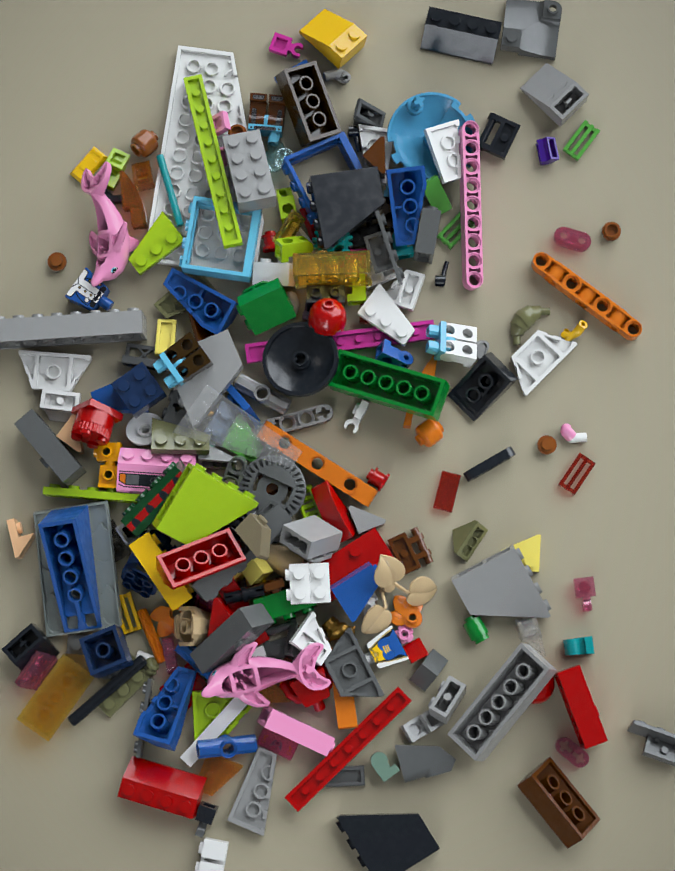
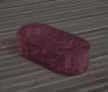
[162,637,178,675]
[555,737,589,768]

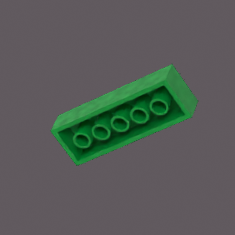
[328,349,450,422]

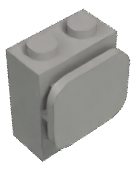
[279,515,343,563]

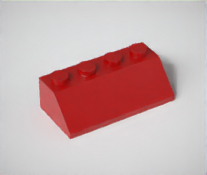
[156,528,246,590]
[117,755,207,819]

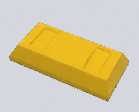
[70,146,108,183]

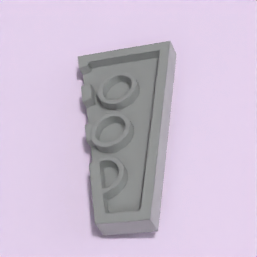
[228,746,277,836]

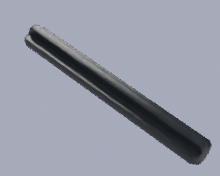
[68,655,147,726]

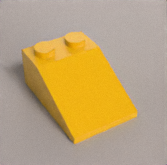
[299,9,367,69]

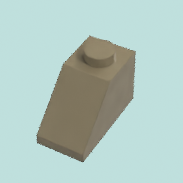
[235,513,271,560]

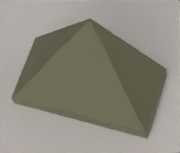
[452,520,488,562]

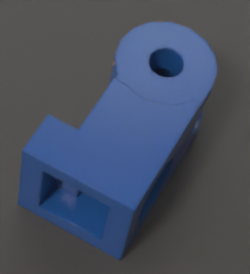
[375,339,414,369]

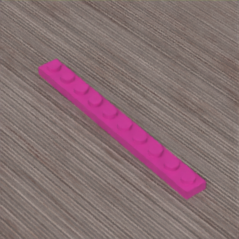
[245,320,435,364]

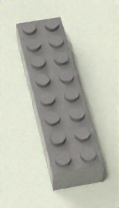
[0,308,147,350]

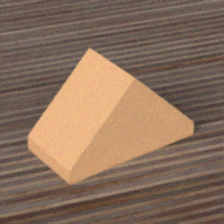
[56,414,85,454]

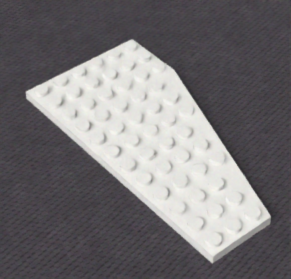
[148,45,264,277]

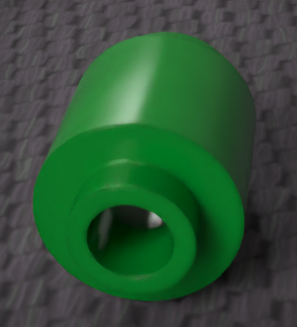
[463,615,489,645]

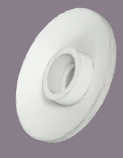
[126,413,162,446]

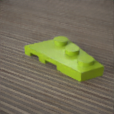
[128,211,183,276]

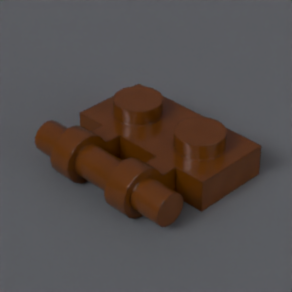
[387,527,434,575]

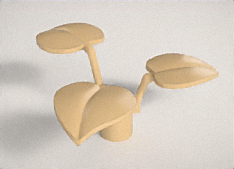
[361,554,437,634]

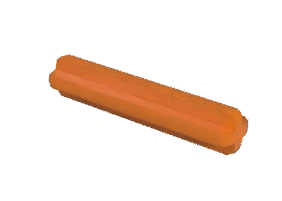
[137,608,167,664]

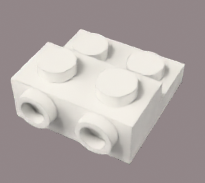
[285,562,331,605]

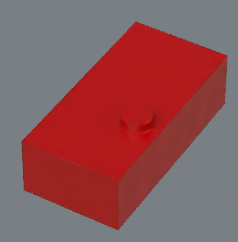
[320,528,394,603]
[554,665,608,749]

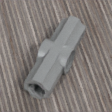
[234,373,292,415]

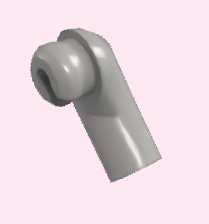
[323,68,351,84]
[286,291,301,319]

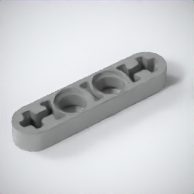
[261,404,333,433]

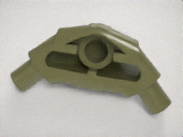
[510,305,550,345]

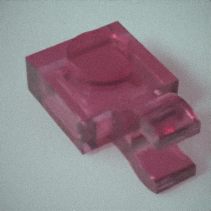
[573,576,596,612]

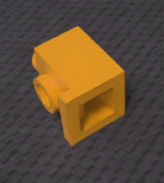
[93,442,123,464]
[98,461,117,490]

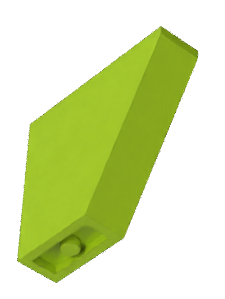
[152,463,259,545]

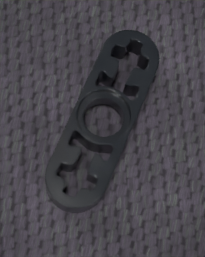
[463,446,516,482]

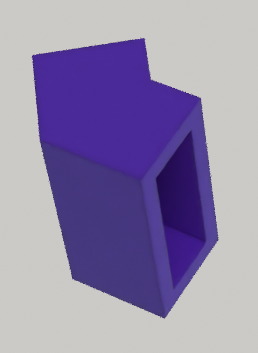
[536,137,559,165]

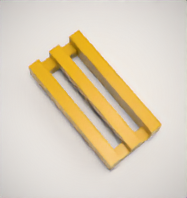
[119,592,142,635]

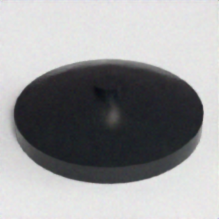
[262,322,339,397]

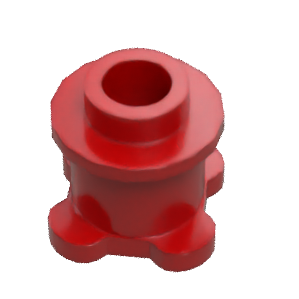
[261,230,280,253]
[366,467,390,492]

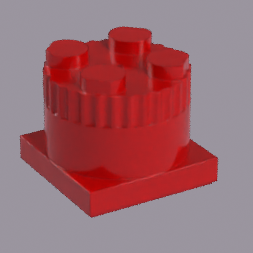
[71,398,124,449]

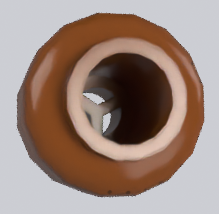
[130,129,158,157]

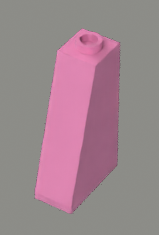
[257,706,335,756]

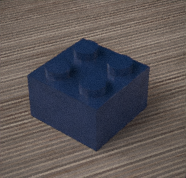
[111,362,167,418]
[79,624,134,679]

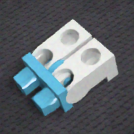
[425,321,477,368]

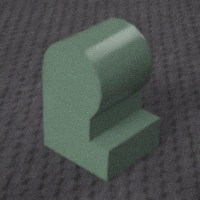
[371,752,400,782]

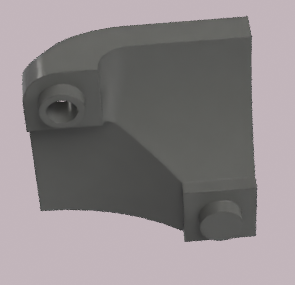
[500,0,562,60]

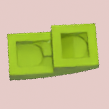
[105,148,131,191]

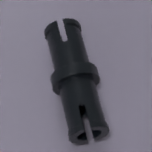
[224,584,265,605]

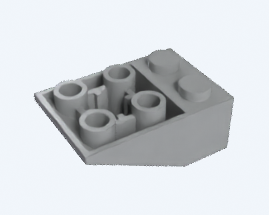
[520,63,589,127]

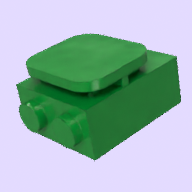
[236,278,296,336]

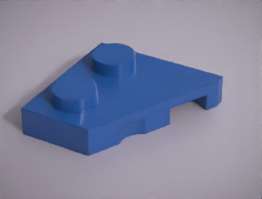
[226,384,262,429]

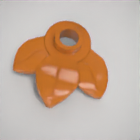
[391,595,423,628]
[149,605,183,637]

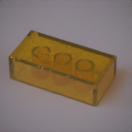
[293,250,372,289]
[17,653,95,742]

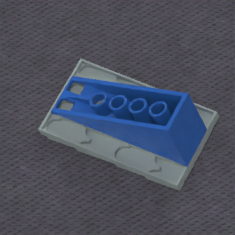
[33,500,122,637]

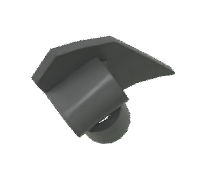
[395,745,456,783]

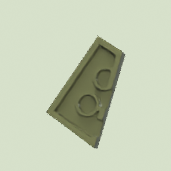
[151,418,210,455]

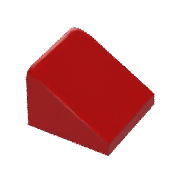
[403,638,429,664]

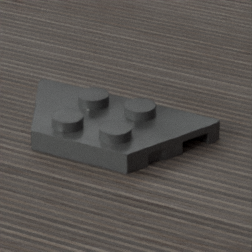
[324,627,384,697]

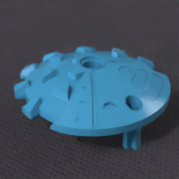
[386,92,475,182]

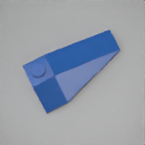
[385,165,427,246]
[163,267,239,334]
[133,666,197,751]

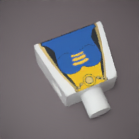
[364,625,409,669]

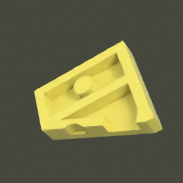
[501,534,541,572]

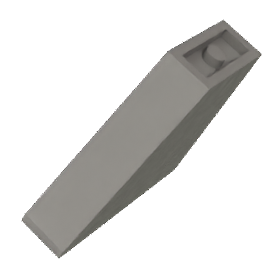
[166,330,244,429]
[451,545,551,618]

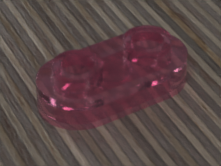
[553,227,591,252]

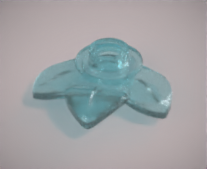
[265,140,293,172]

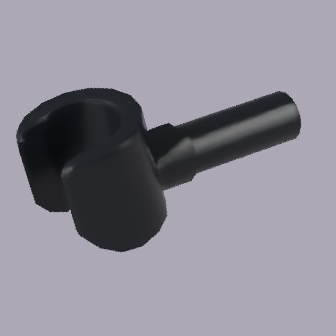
[348,126,361,153]
[435,261,449,287]

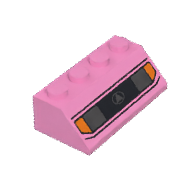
[116,447,198,494]

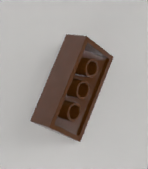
[517,757,601,849]

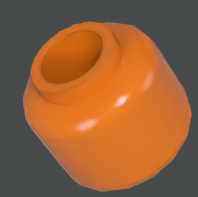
[415,419,444,447]

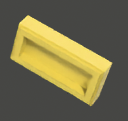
[155,319,177,356]

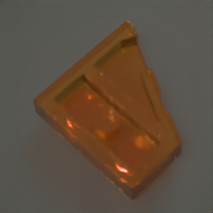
[199,756,244,796]

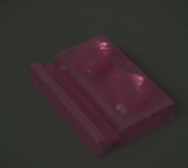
[15,651,59,691]

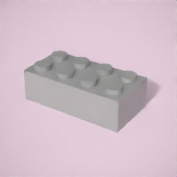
[222,129,276,214]

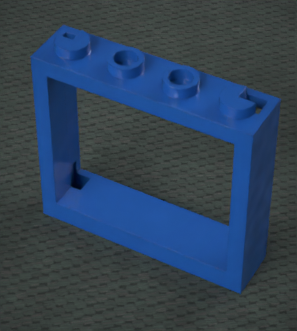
[281,131,363,225]

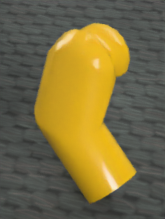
[560,320,588,341]

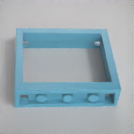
[179,196,262,283]

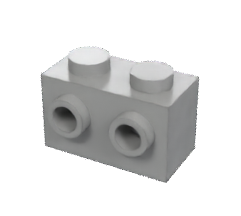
[428,675,466,724]

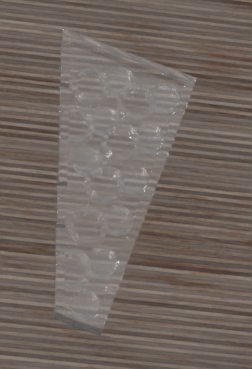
[173,385,303,468]

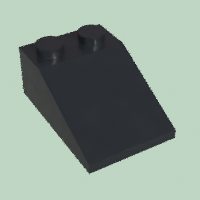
[448,352,518,422]

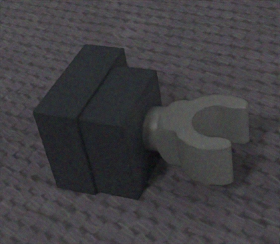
[195,801,219,838]

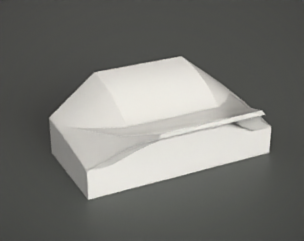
[40,389,81,422]

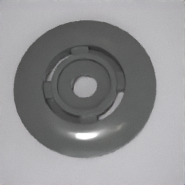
[238,455,306,518]

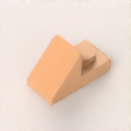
[6,518,36,559]

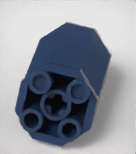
[121,530,177,598]

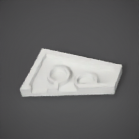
[358,124,393,186]
[357,283,415,347]

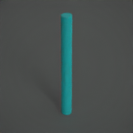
[156,154,184,227]

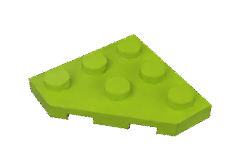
[192,690,252,741]

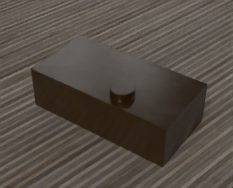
[275,61,342,147]

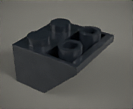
[1,623,60,679]

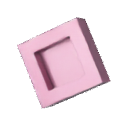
[212,111,231,136]

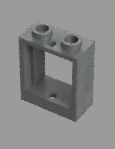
[414,206,441,264]

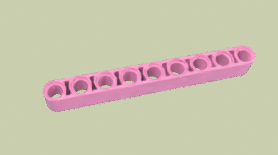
[458,120,483,291]

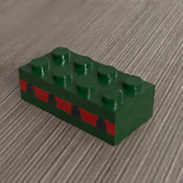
[121,460,186,537]

